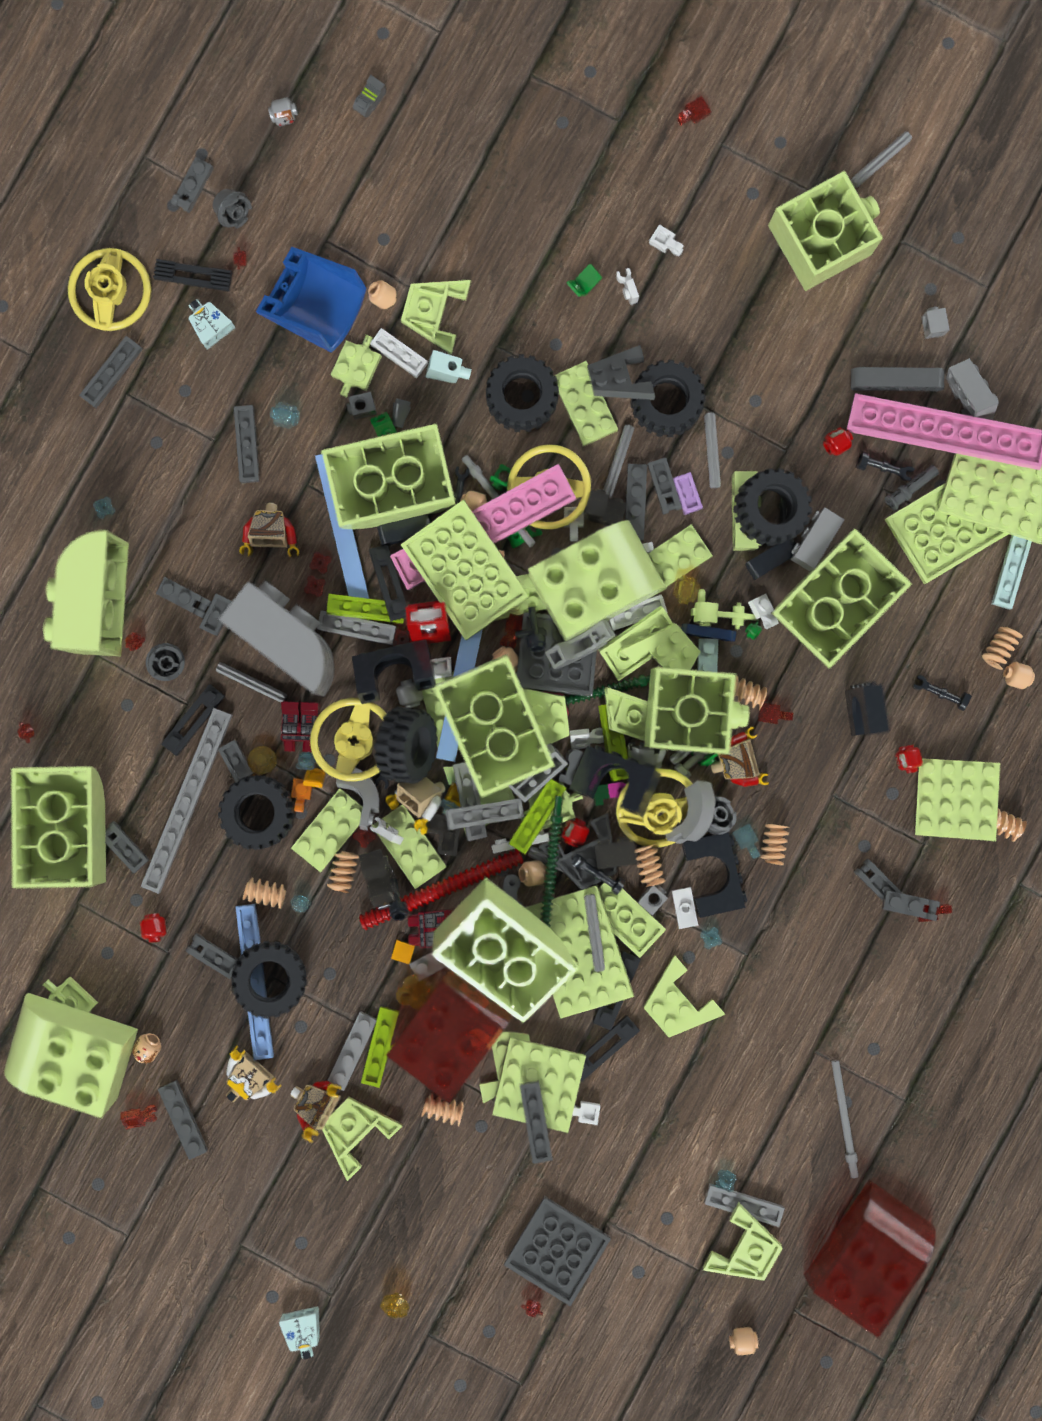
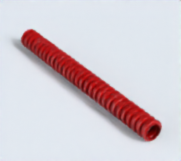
[359,849,524,930]

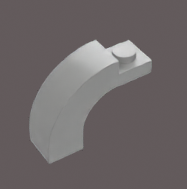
[545,619,615,670]
[336,768,380,831]
[665,781,715,844]

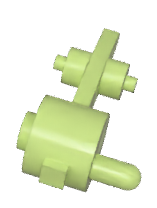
[691,589,759,629]

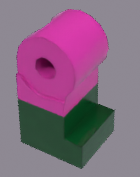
[594,782,626,806]

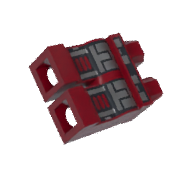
[281,702,321,752]
[408,908,456,948]

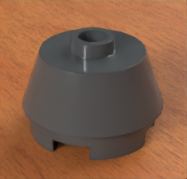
[213,189,252,228]
[146,643,185,681]
[707,797,737,834]

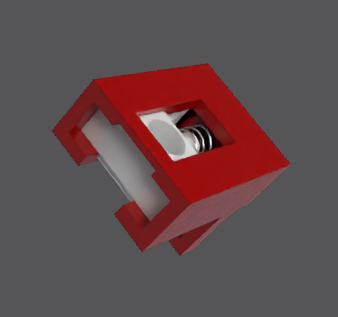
[405,601,451,644]

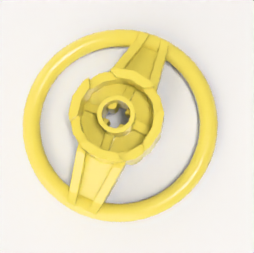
[68,248,151,331]
[507,445,591,530]
[310,698,387,781]
[616,768,693,848]

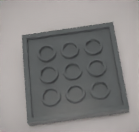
[517,612,597,697]
[504,1196,611,1306]

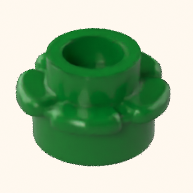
[745,622,762,640]

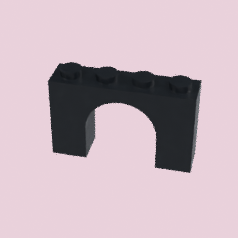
[352,639,436,704]
[845,681,890,736]
[570,745,661,818]
[681,832,747,918]

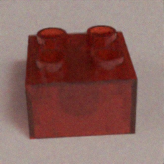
[386,967,513,1103]
[804,1180,936,1339]

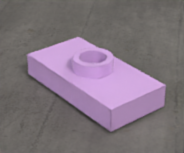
[673,472,703,515]

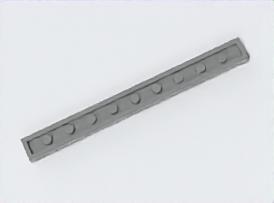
[141,708,233,894]

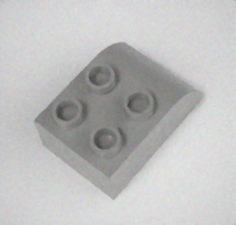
[219,581,334,697]

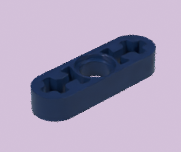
[681,624,737,642]

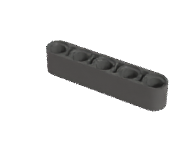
[851,367,944,391]

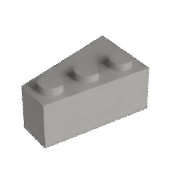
[946,358,998,420]
[791,507,844,572]
[509,743,568,803]

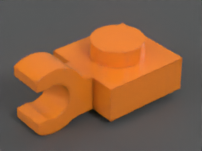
[291,778,313,812]

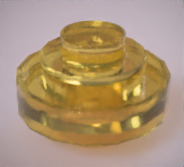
[248,746,277,774]
[380,1293,409,1319]

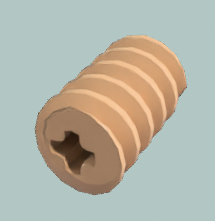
[982,627,1023,670]
[734,675,767,710]
[997,808,1027,842]
[760,824,789,865]
[633,844,665,887]
[327,851,359,893]
[243,877,286,909]
[421,1093,464,1127]

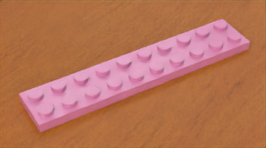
[847,393,1042,470]
[390,464,577,590]

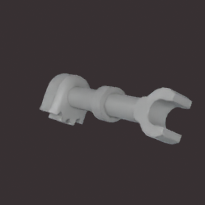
[674,751,709,778]

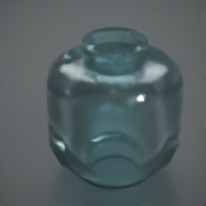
[270,402,300,429]

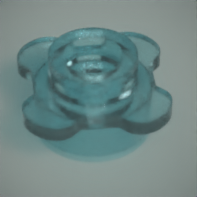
[93,497,115,519]
[296,752,316,770]
[291,895,311,912]
[700,927,722,949]
[715,1170,737,1192]

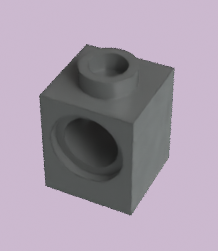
[347,392,377,420]

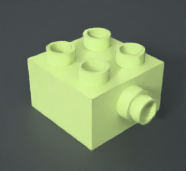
[768,171,883,291]
[644,667,749,754]

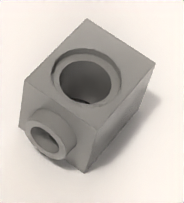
[921,307,950,339]
[636,885,668,915]

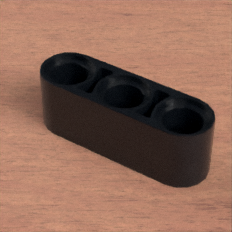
[377,514,432,546]
[744,538,796,580]

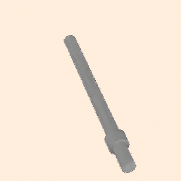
[462,455,536,547]
[831,1060,858,1178]

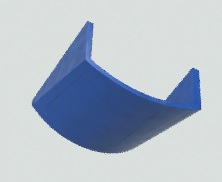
[256,247,366,353]

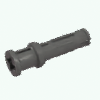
[885,465,939,511]

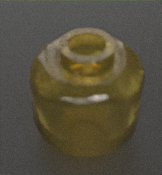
[673,575,700,605]

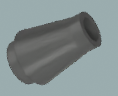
[392,399,411,428]

